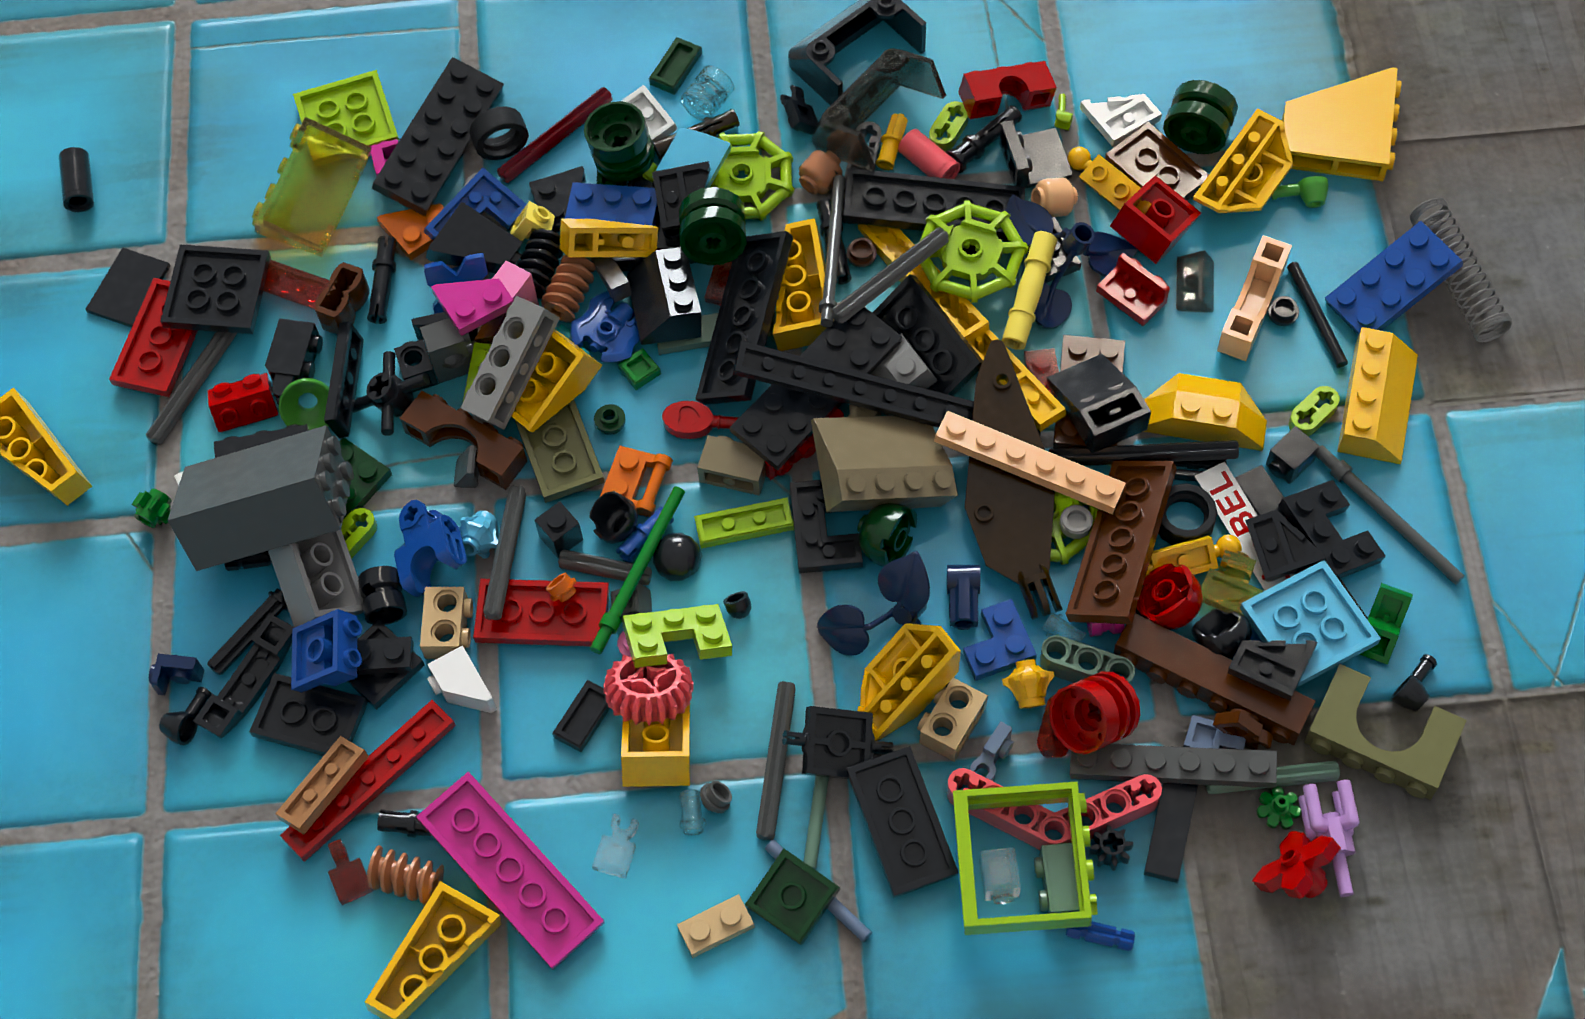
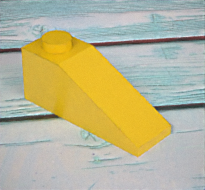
[559,219,658,257]

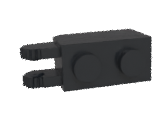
[265,318,323,406]

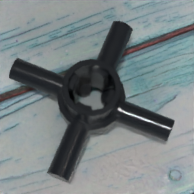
[353,351,430,436]

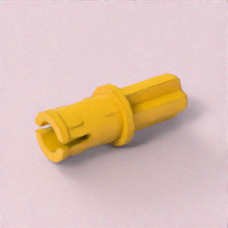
[876,113,908,170]

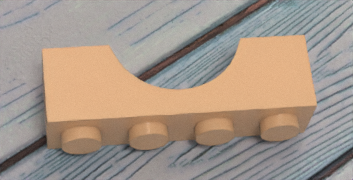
[1217,235,1292,361]

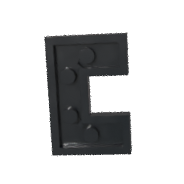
[790,480,863,574]
[1278,480,1386,579]

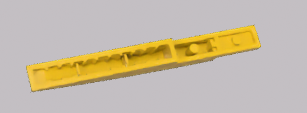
[858,224,1066,432]

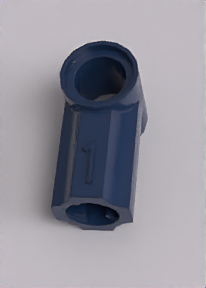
[947,565,980,630]

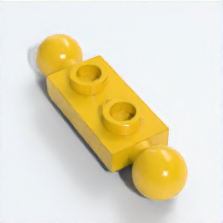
[1067,146,1151,214]
[1146,535,1242,576]

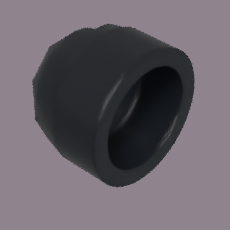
[723,591,751,619]

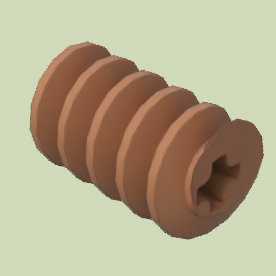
[541,255,596,323]
[367,845,444,905]

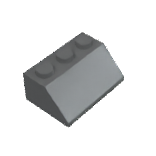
[268,530,364,627]

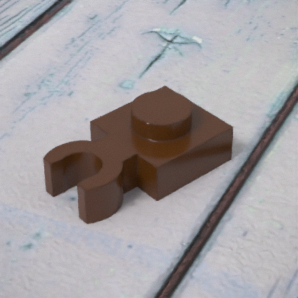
[1213,709,1273,750]

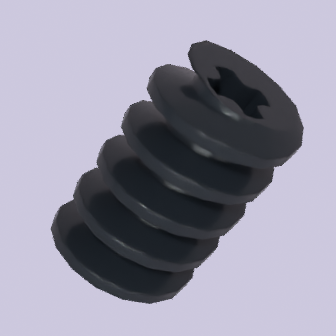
[517,229,564,298]

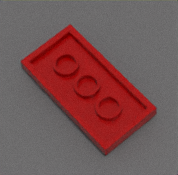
[109,278,198,397]
[473,578,610,647]

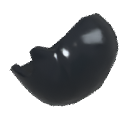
[589,491,638,544]
[653,533,702,581]

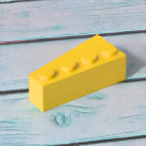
[773,218,834,351]
[365,881,501,1019]

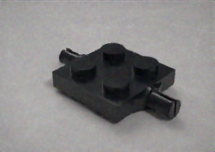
[782,706,894,779]

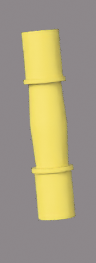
[1002,231,1058,350]

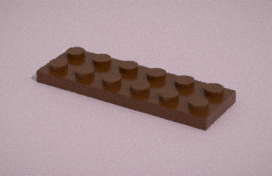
[1066,461,1177,624]

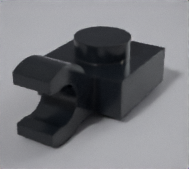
[780,85,820,135]

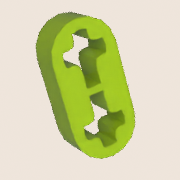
[929,101,968,152]
[1288,386,1340,436]
[341,508,377,559]

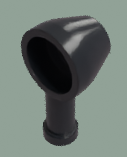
[1391,654,1437,712]
[159,687,212,745]

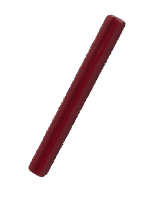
[497,87,613,183]

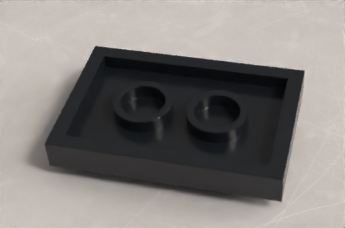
[249,673,368,756]

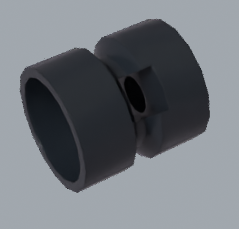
[358,566,407,625]

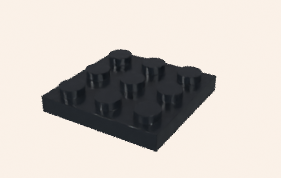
[160,244,271,334]

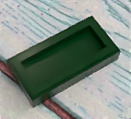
[649,37,702,95]

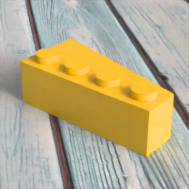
[0,387,92,506]

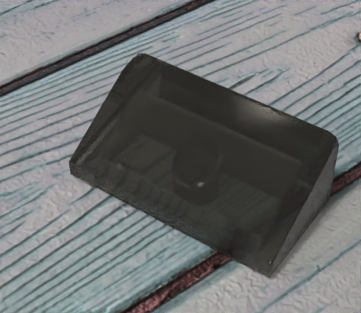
[1176,250,1214,313]

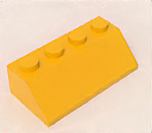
[1337,327,1418,464]

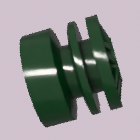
[584,101,655,182]

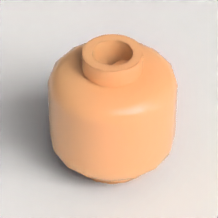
[1031,178,1078,217]

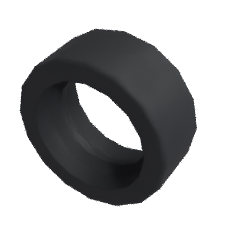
[469,106,529,160]
[1158,484,1217,545]

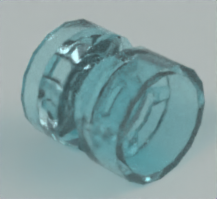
[681,66,734,121]

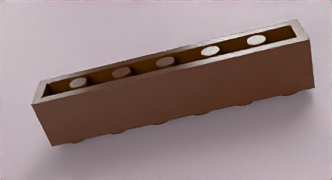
[1113,613,1316,746]

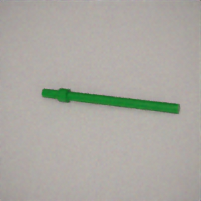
[590,486,685,654]

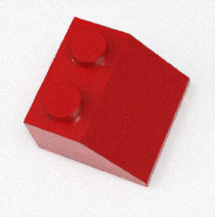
[1110,175,1201,264]

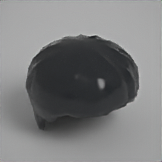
[1191,608,1252,659]

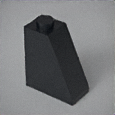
[426,202,523,274]

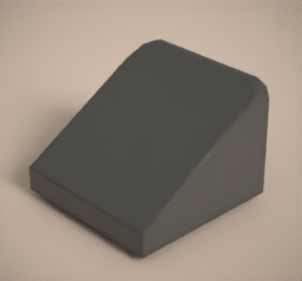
[454,445,479,488]
[611,583,652,621]

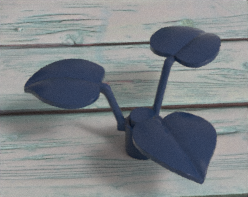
[1006,194,1138,329]
[817,551,955,687]

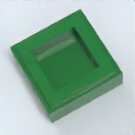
[618,348,661,390]

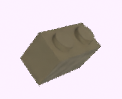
[697,435,766,496]

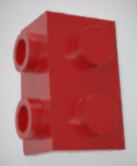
[1096,253,1170,326]
[207,373,278,432]

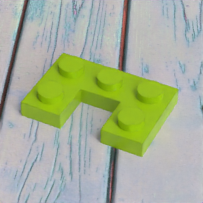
[622,604,732,668]

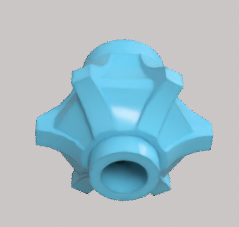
[458,511,498,559]

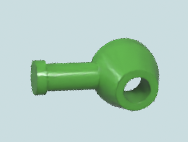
[1272,176,1328,208]

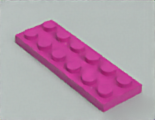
[416,772,604,970]

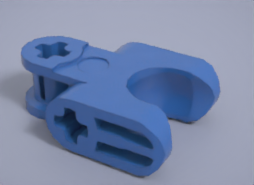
[394,500,467,598]

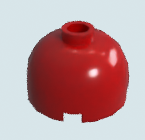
[1137,563,1203,630]

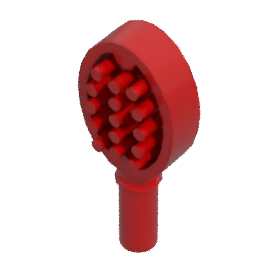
[662,401,739,439]

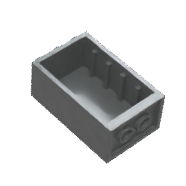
[168,425,354,571]

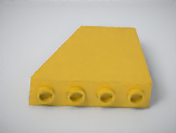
[1281,68,1402,181]

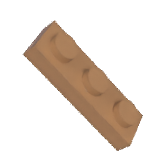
[275,736,369,835]

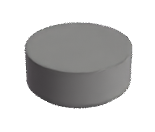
[1060,505,1093,539]

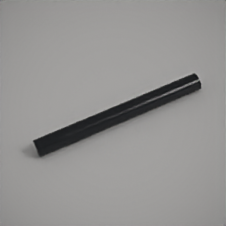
[1287,262,1348,368]

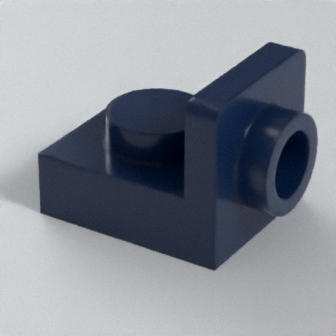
[149,653,205,696]

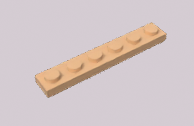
[934,411,1126,515]

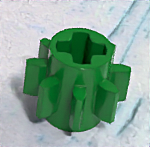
[132,488,172,528]

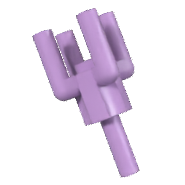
[1298,780,1359,897]

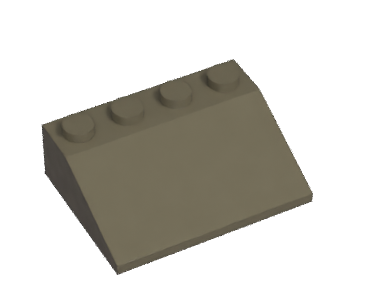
[811,416,958,512]

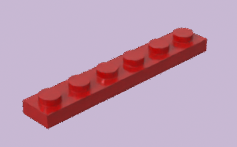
[280,700,456,862]

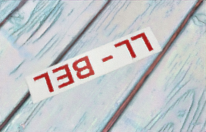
[1195,462,1294,591]

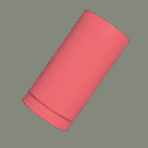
[898,129,961,179]

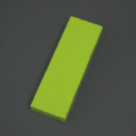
[694,497,794,549]

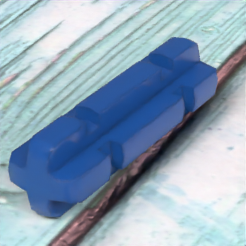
[1066,921,1135,951]

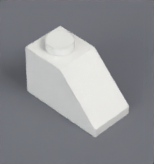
[427,645,497,713]

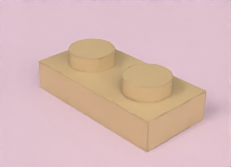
[677,894,755,958]

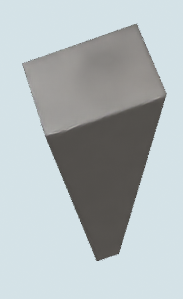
[591,257,632,303]

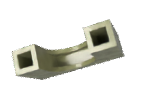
[1304,664,1467,800]

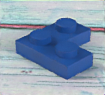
[963,599,1037,681]

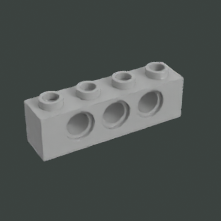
[460,296,560,430]

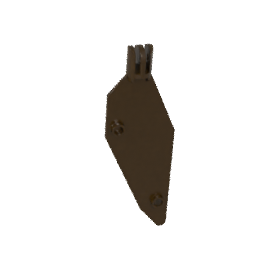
[965,339,1063,620]

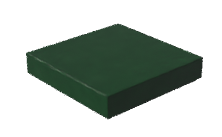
[745,848,841,945]

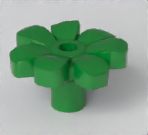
[1257,787,1301,830]

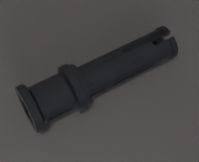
[946,105,1022,173]

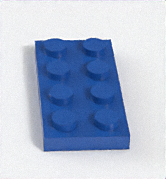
[1325,221,1463,336]

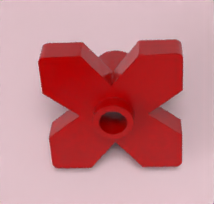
[1252,831,1341,899]

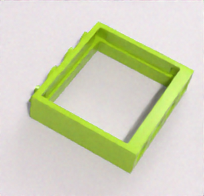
[953,781,1098,935]

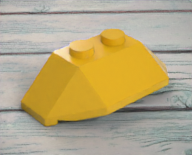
[1193,108,1293,213]
[1143,373,1267,451]
[857,624,961,741]

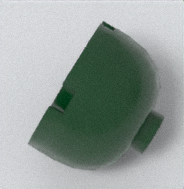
[857,503,917,567]

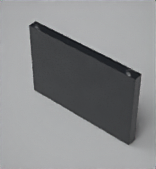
[85,248,170,327]

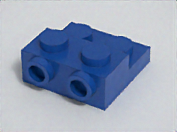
[291,609,362,693]

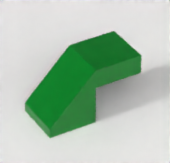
[1360,583,1413,665]

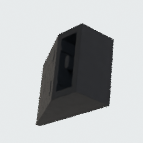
[1047,354,1151,454]

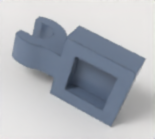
[1184,715,1246,750]
[970,721,1014,781]

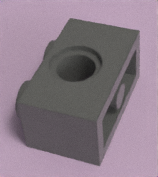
[420,318,473,383]

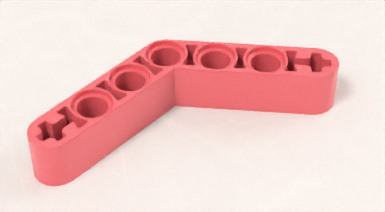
[947,768,1162,850]

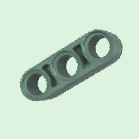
[1039,635,1135,686]

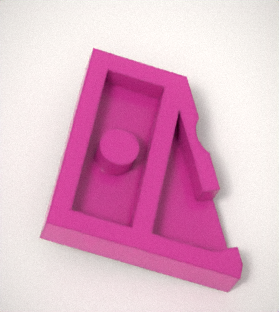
[431,278,514,336]

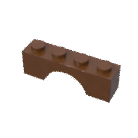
[400,391,527,490]

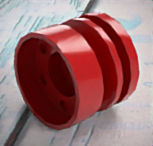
[1049,671,1141,754]

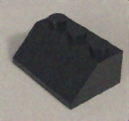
[626,247,702,345]

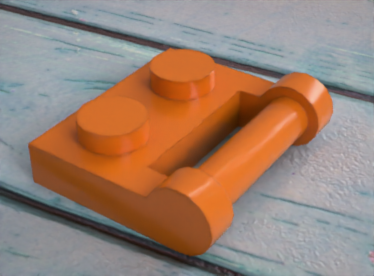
[600,445,673,517]

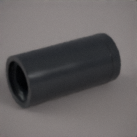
[59,147,94,212]

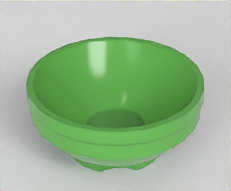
[279,378,329,430]

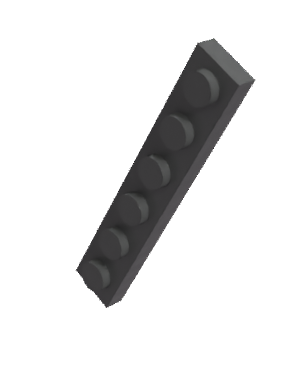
[1070,744,1277,788]

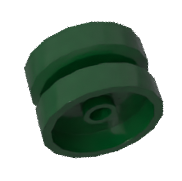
[1163,80,1238,154]
[679,187,747,266]

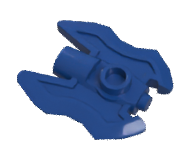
[571,290,640,362]

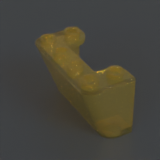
[252,117,372,257]

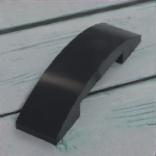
[193,613,295,738]

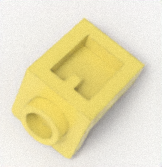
[510,201,555,242]

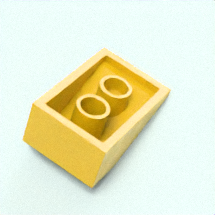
[511,329,602,433]
[621,705,690,787]

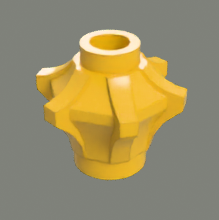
[1002,659,1054,709]

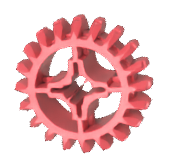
[603,654,694,726]

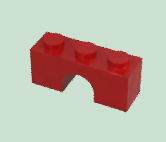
[958,61,1057,119]

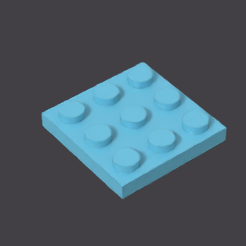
[1239,560,1381,687]

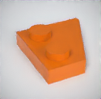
[377,203,444,261]

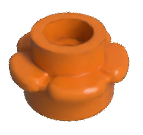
[546,572,576,602]

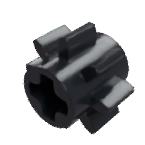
[1089,825,1133,871]

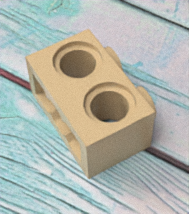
[420,587,473,659]
[917,678,988,762]

